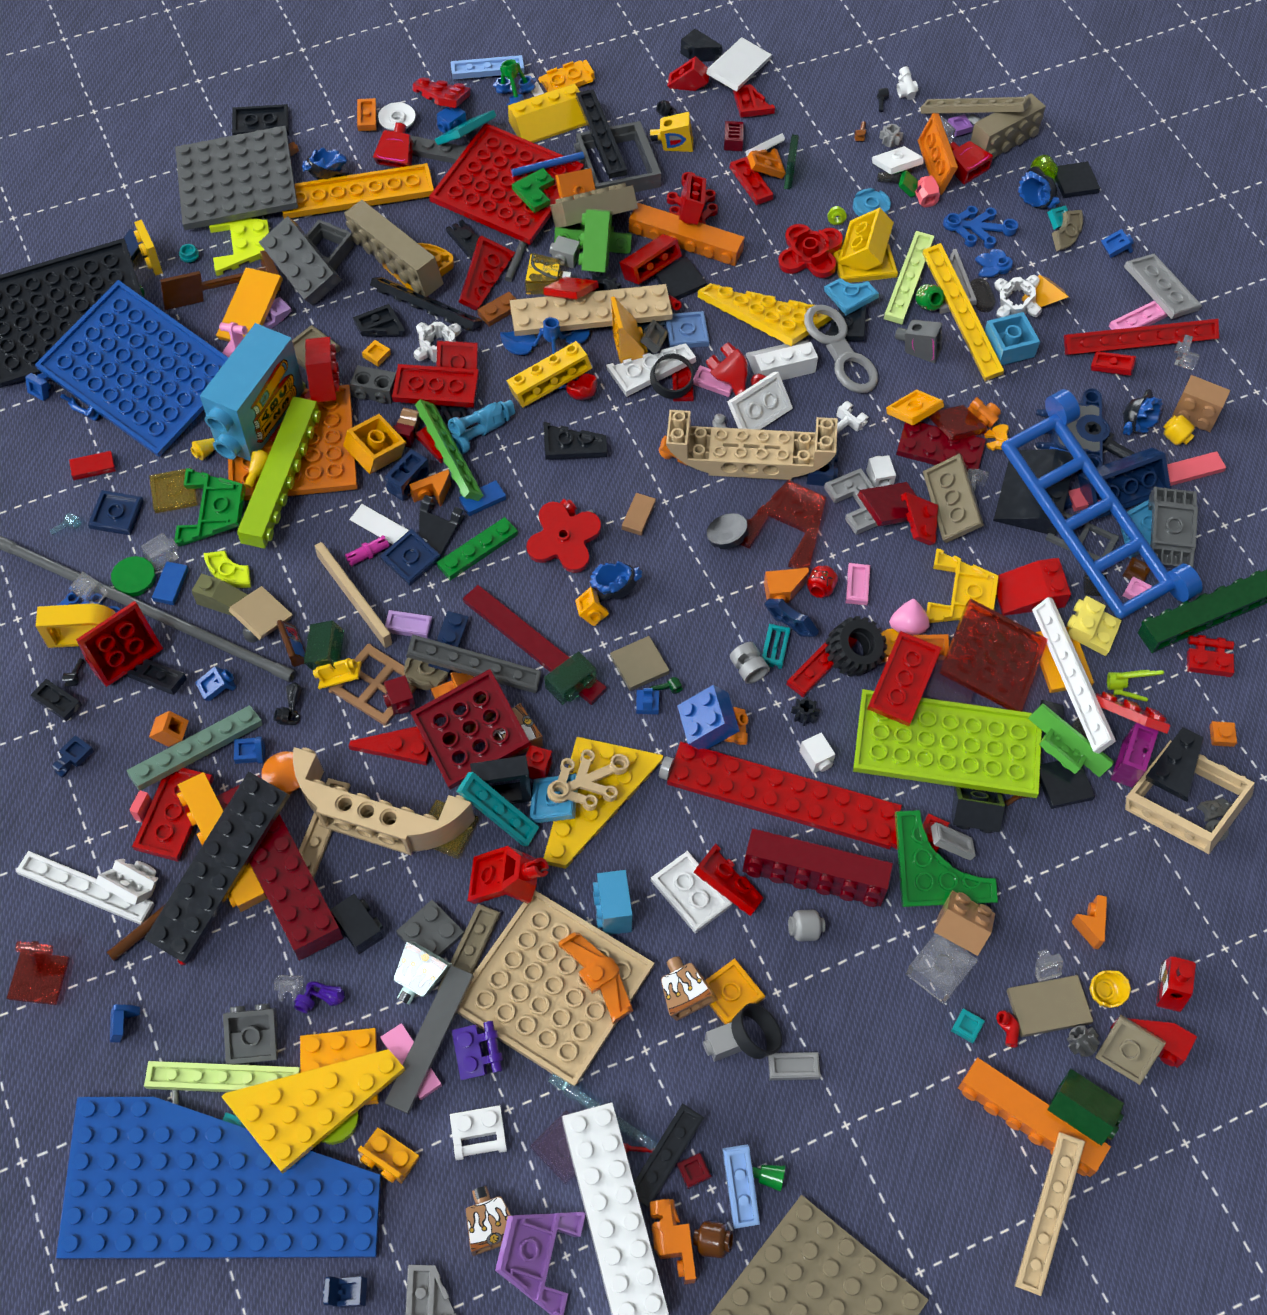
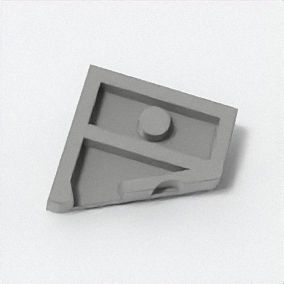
[405,1265,456,1315]

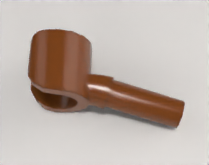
[854,121,866,141]

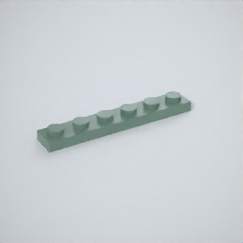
[127,705,262,791]

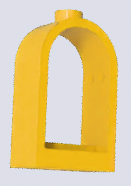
[36,604,116,648]

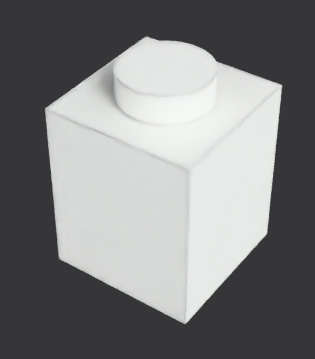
[866,455,896,487]
[799,732,835,773]

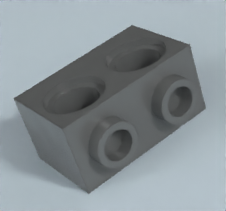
[350,365,396,404]

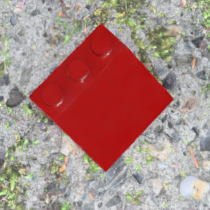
[76,601,163,687]

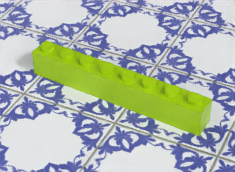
[237,396,321,549]

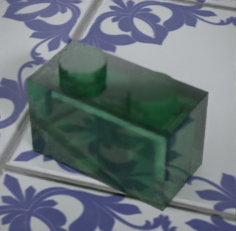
[304,620,344,670]
[544,651,597,705]

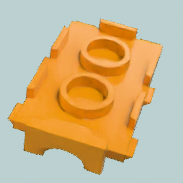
[538,60,595,93]

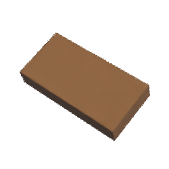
[622,493,656,536]

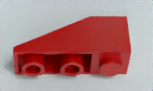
[1110,1017,1197,1068]

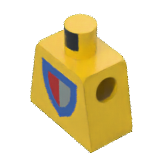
[650,112,693,152]

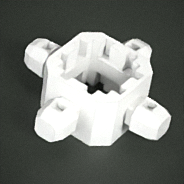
[994,275,1042,318]
[414,322,461,362]

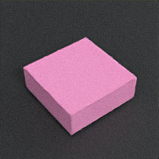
[1122,577,1152,599]

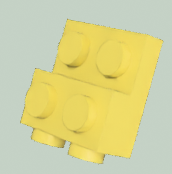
[1067,596,1122,656]

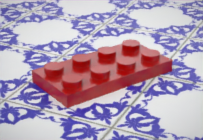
[392,364,479,408]
[867,631,941,727]
[132,768,214,862]

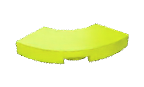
[204,551,251,588]

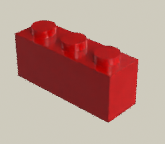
[679,173,706,225]
[619,234,682,285]

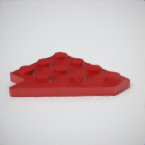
[1095,691,1170,734]

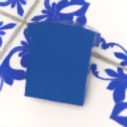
[234,736,265,764]
[110,1004,140,1042]

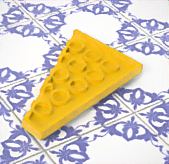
[698,283,832,346]
[544,737,663,869]
[221,1049,405,1174]

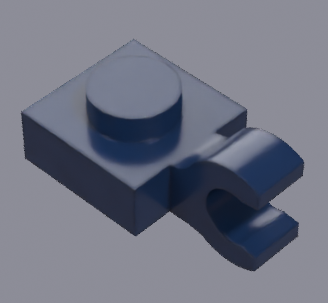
[52,735,94,778]

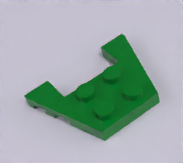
[174,468,246,546]

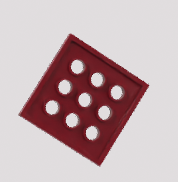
[410,669,531,790]

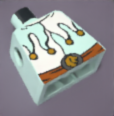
[394,941,452,1005]

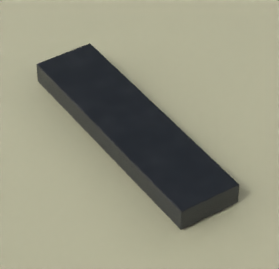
[634,1103,704,1208]

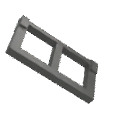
[1045,511,1119,561]

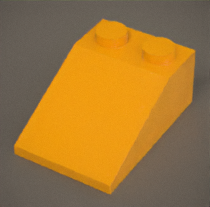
[611,297,647,364]

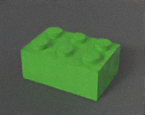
[579,209,613,272]

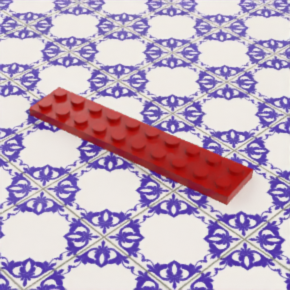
[667,741,902,850]

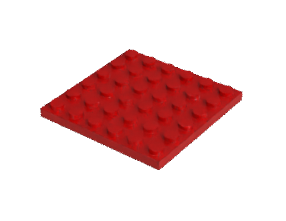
[429,123,584,245]

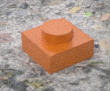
[1210,721,1237,747]

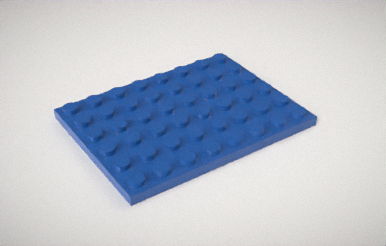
[35,280,228,457]

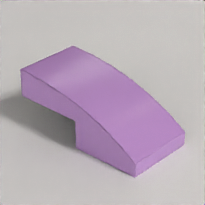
[263,297,291,329]

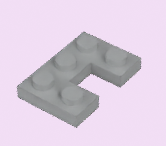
[824,468,878,535]

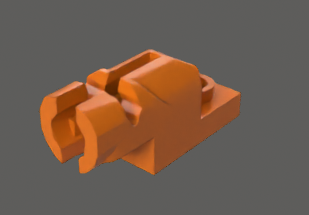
[650,1199,696,1284]

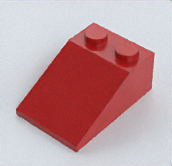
[996,558,1071,616]

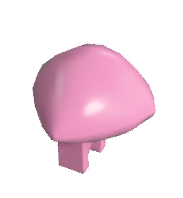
[889,599,930,635]

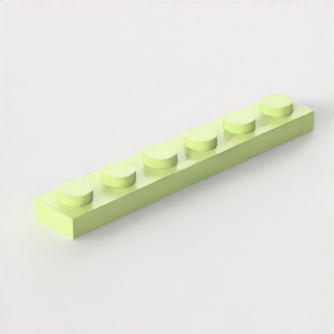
[884,231,934,324]
[144,1061,300,1092]

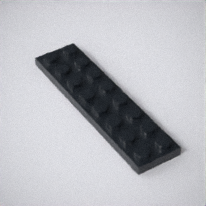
[144,771,290,964]

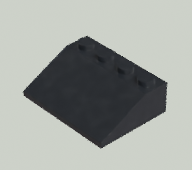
[993,449,1074,536]

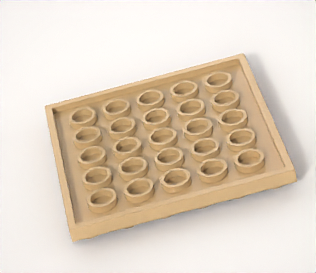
[457,890,654,1088]

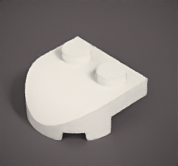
[96,859,158,905]

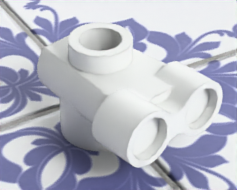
[897,66,918,100]

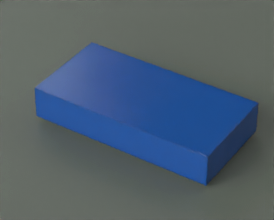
[459,480,506,516]
[152,561,189,605]

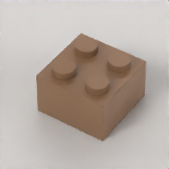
[1172,375,1230,432]
[934,890,995,956]

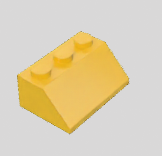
[838,207,894,270]

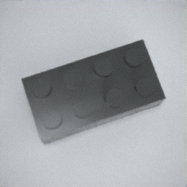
[259,216,342,306]

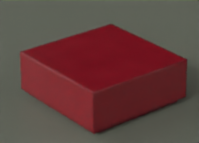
[677,1153,711,1189]

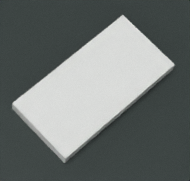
[706,37,772,91]

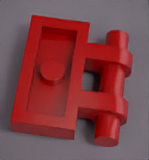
[1187,635,1234,677]

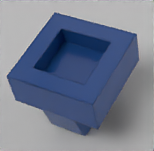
[25,373,51,401]
[636,688,659,715]

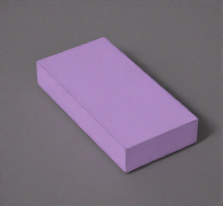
[385,610,432,639]

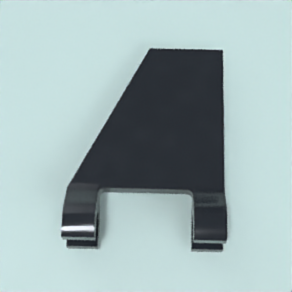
[419,495,465,555]

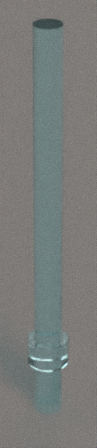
[548,1074,680,1165]

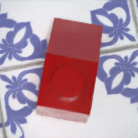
[667,56,709,91]

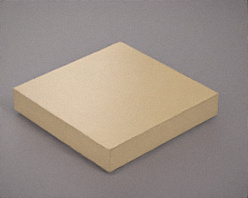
[229,586,293,640]

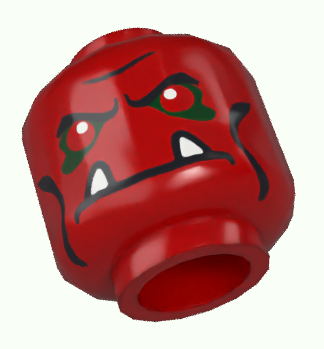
[807,566,838,598]

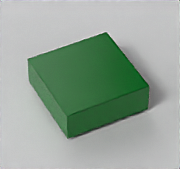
[899,170,918,197]

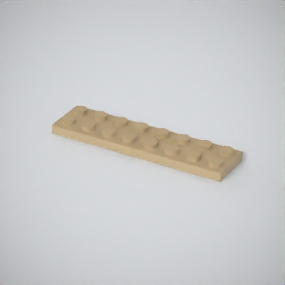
[510,284,673,336]

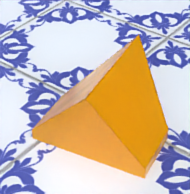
[1022,274,1069,307]

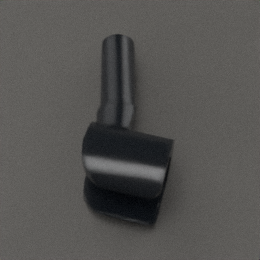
[877,88,889,112]
[62,658,84,686]

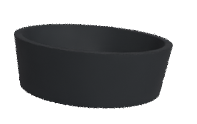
[650,353,694,399]
[731,1003,782,1059]

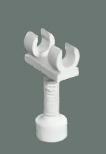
[836,401,869,434]

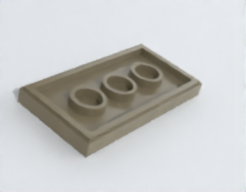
[923,454,984,543]

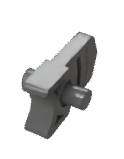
[1197,798,1231,822]

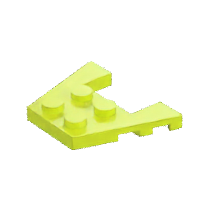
[209,218,269,276]

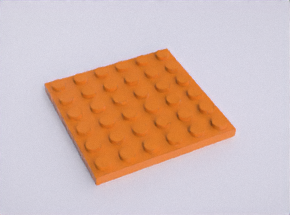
[228,385,357,501]

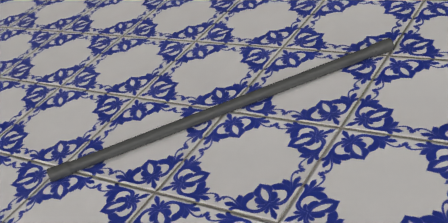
[0,535,296,682]

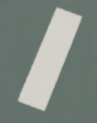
[349,504,427,544]

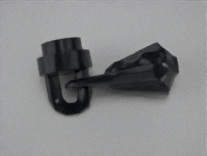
[656,100,679,116]
[273,682,303,725]

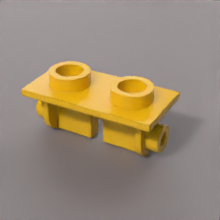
[313,658,362,689]

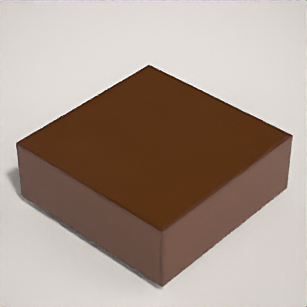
[1122,557,1150,582]

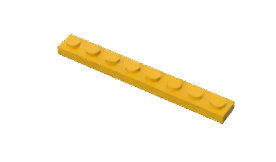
[923,243,1004,381]

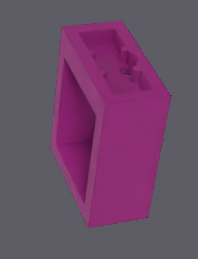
[1110,722,1159,788]

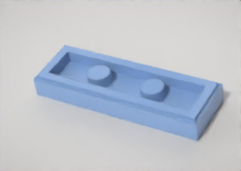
[722,1144,760,1229]

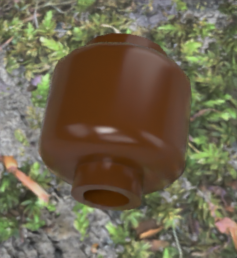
[693,1221,733,1258]

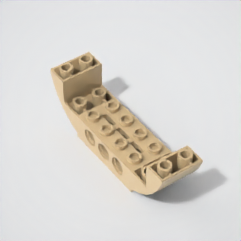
[666,410,838,480]
[293,747,475,855]

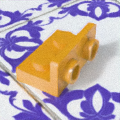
[358,1127,420,1184]

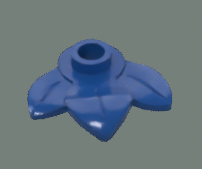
[975,249,1013,277]

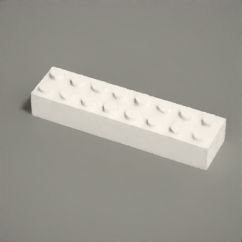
[562,1103,669,1315]

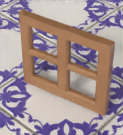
[329,643,417,726]

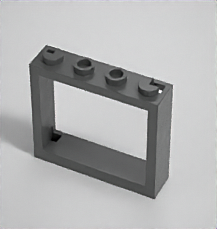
[574,121,661,192]

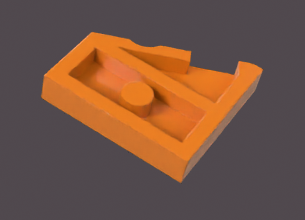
[747,148,786,179]

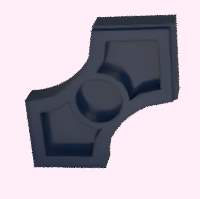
[764,599,819,637]

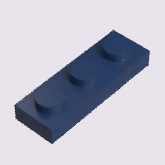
[428,611,469,672]

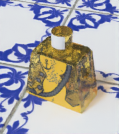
[525,253,571,295]

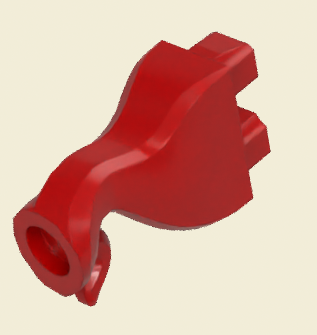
[706,342,767,396]

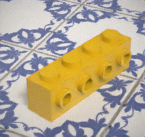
[506,341,592,408]

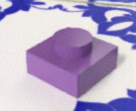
[947,114,973,137]

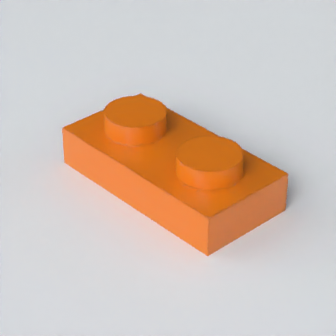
[357,98,377,131]

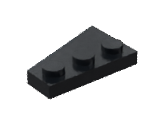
[825,305,866,341]
[543,422,607,460]
[1146,727,1204,802]

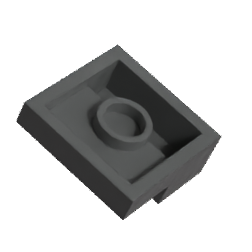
[223,1003,278,1064]

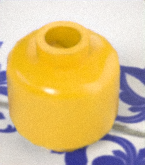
[1163,415,1195,445]

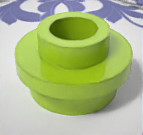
[827,206,847,225]

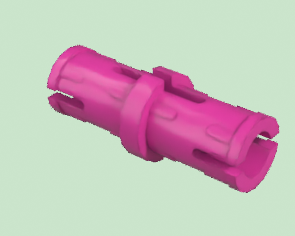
[345,535,390,567]

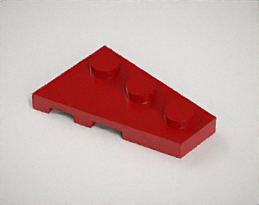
[693,843,763,916]

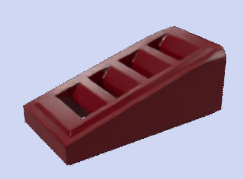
[724,121,743,151]

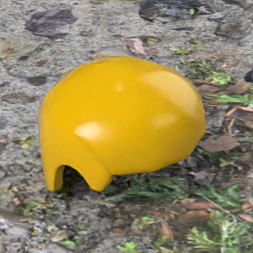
[1089,971,1131,1008]

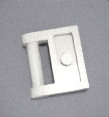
[450,1105,507,1161]

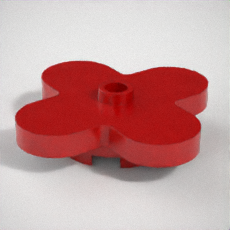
[778,224,843,278]
[526,502,601,573]

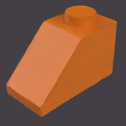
[764,568,809,603]

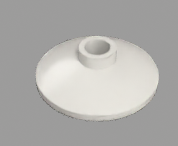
[378,102,415,130]

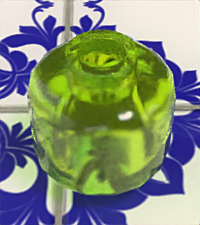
[1030,155,1058,179]

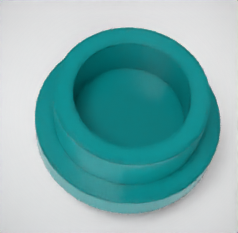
[179,244,199,262]

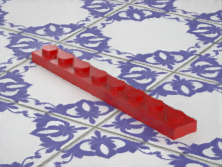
[1064,319,1219,355]

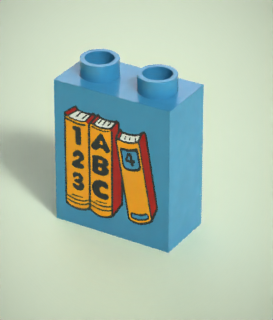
[200,323,304,461]

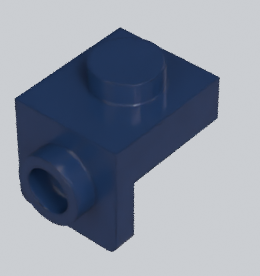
[323,1276,367,1308]

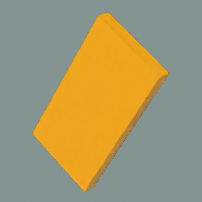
[216,267,283,342]

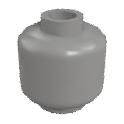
[788,910,825,942]

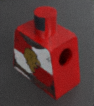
[1156,957,1196,1012]

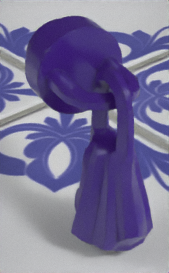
[294,982,345,1013]

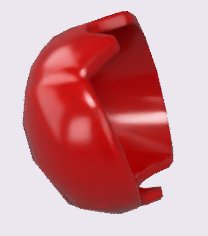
[566,373,597,400]

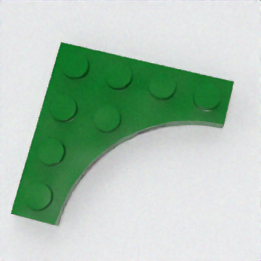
[895,810,998,907]

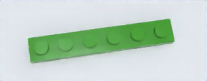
[415,399,484,501]

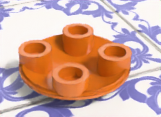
[261,751,300,795]

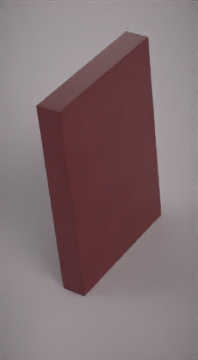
[857,482,917,526]

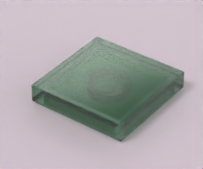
[784,134,799,190]

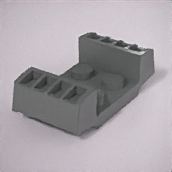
[1148,487,1198,568]

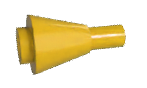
[191,438,215,460]
[244,450,269,488]

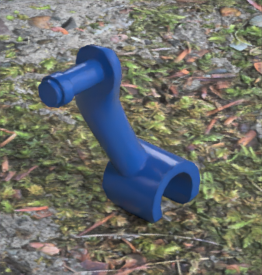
[60,394,100,421]

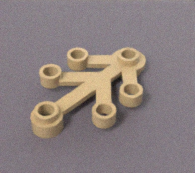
[547,749,629,811]

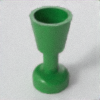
[752,1165,785,1192]

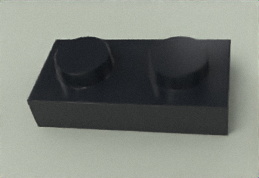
[31,679,82,722]

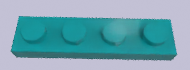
[456,772,539,846]

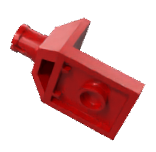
[467,846,549,904]

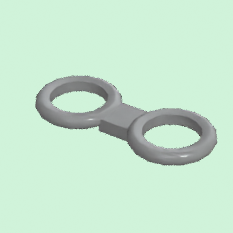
[804,305,878,393]

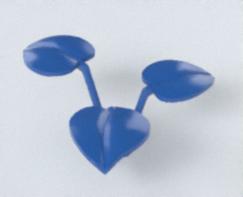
[500,317,589,389]

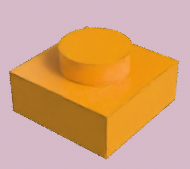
[362,340,391,367]

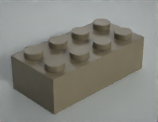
[970,93,1046,160]
[550,183,638,227]

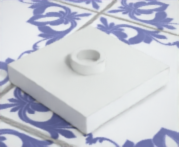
[872,146,924,175]

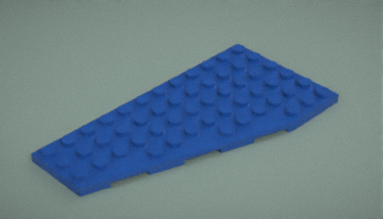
[56,1097,381,1259]

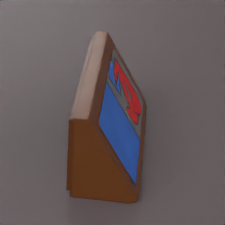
[277,620,309,667]

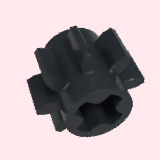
[791,697,820,726]

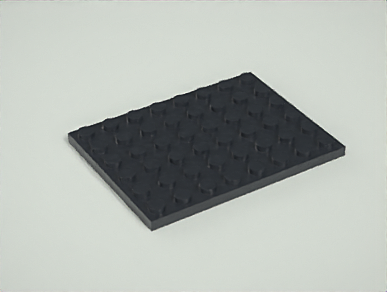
[0,238,143,388]

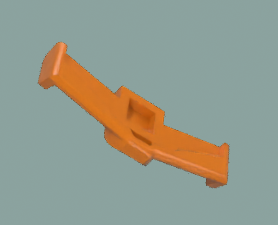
[558,932,633,1024]

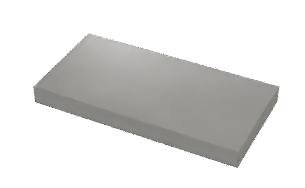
[1124,254,1202,319]

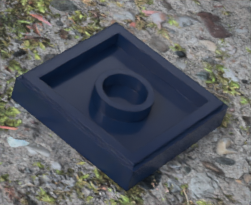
[88,490,144,536]
[380,528,441,586]

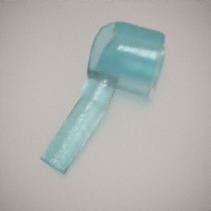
[49,513,81,535]

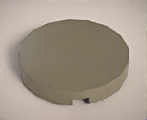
[404,658,448,690]

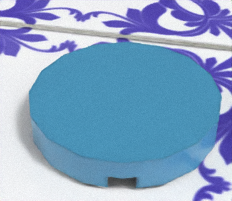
[853,188,891,217]

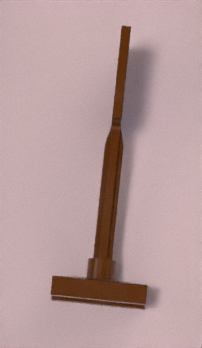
[160,250,281,310]

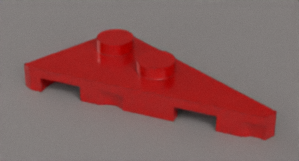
[349,723,438,766]

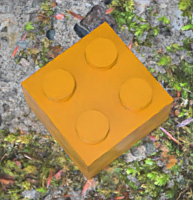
[343,414,406,474]

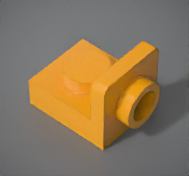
[575,587,609,626]

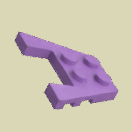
[495,1212,586,1315]

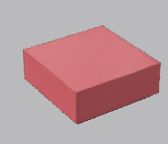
[130,790,152,822]

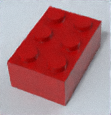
[305,337,340,402]

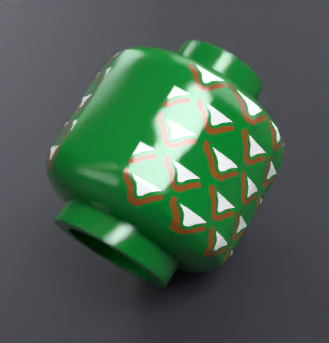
[916,284,945,311]

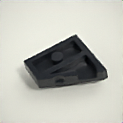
[353,304,406,336]

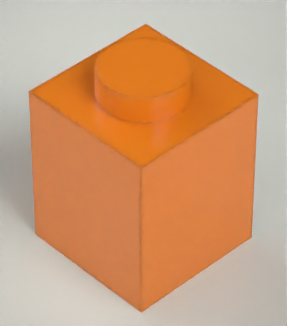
[149,711,189,747]

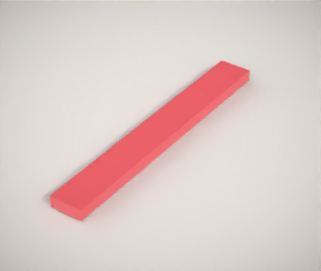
[1068,451,1226,512]

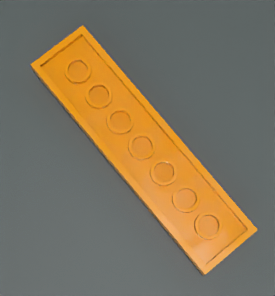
[282,163,434,219]

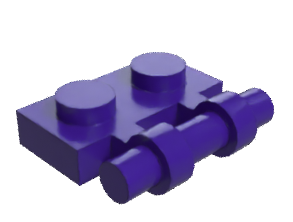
[452,1021,503,1080]

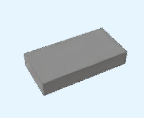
[931,822,976,860]
[768,1052,820,1080]

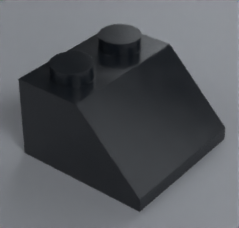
[951,786,1005,833]

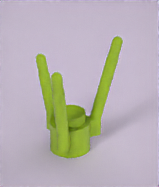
[1107,670,1164,702]

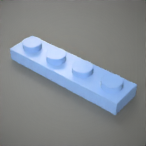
[451,55,524,80]

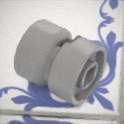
[730,642,770,684]

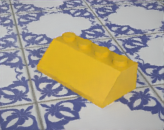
[508,84,587,143]

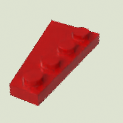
[459,235,516,311]

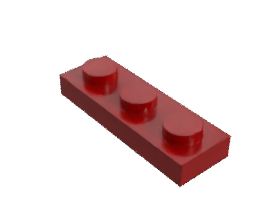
[730,157,773,205]

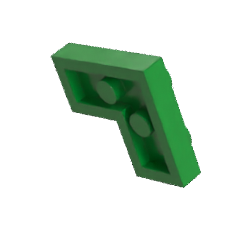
[512,168,554,213]

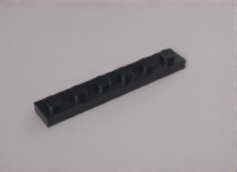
[576,89,627,179]
[370,277,482,331]

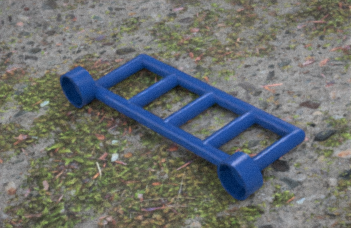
[1001,389,1202,619]

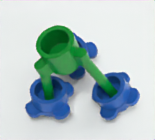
[493,59,537,106]

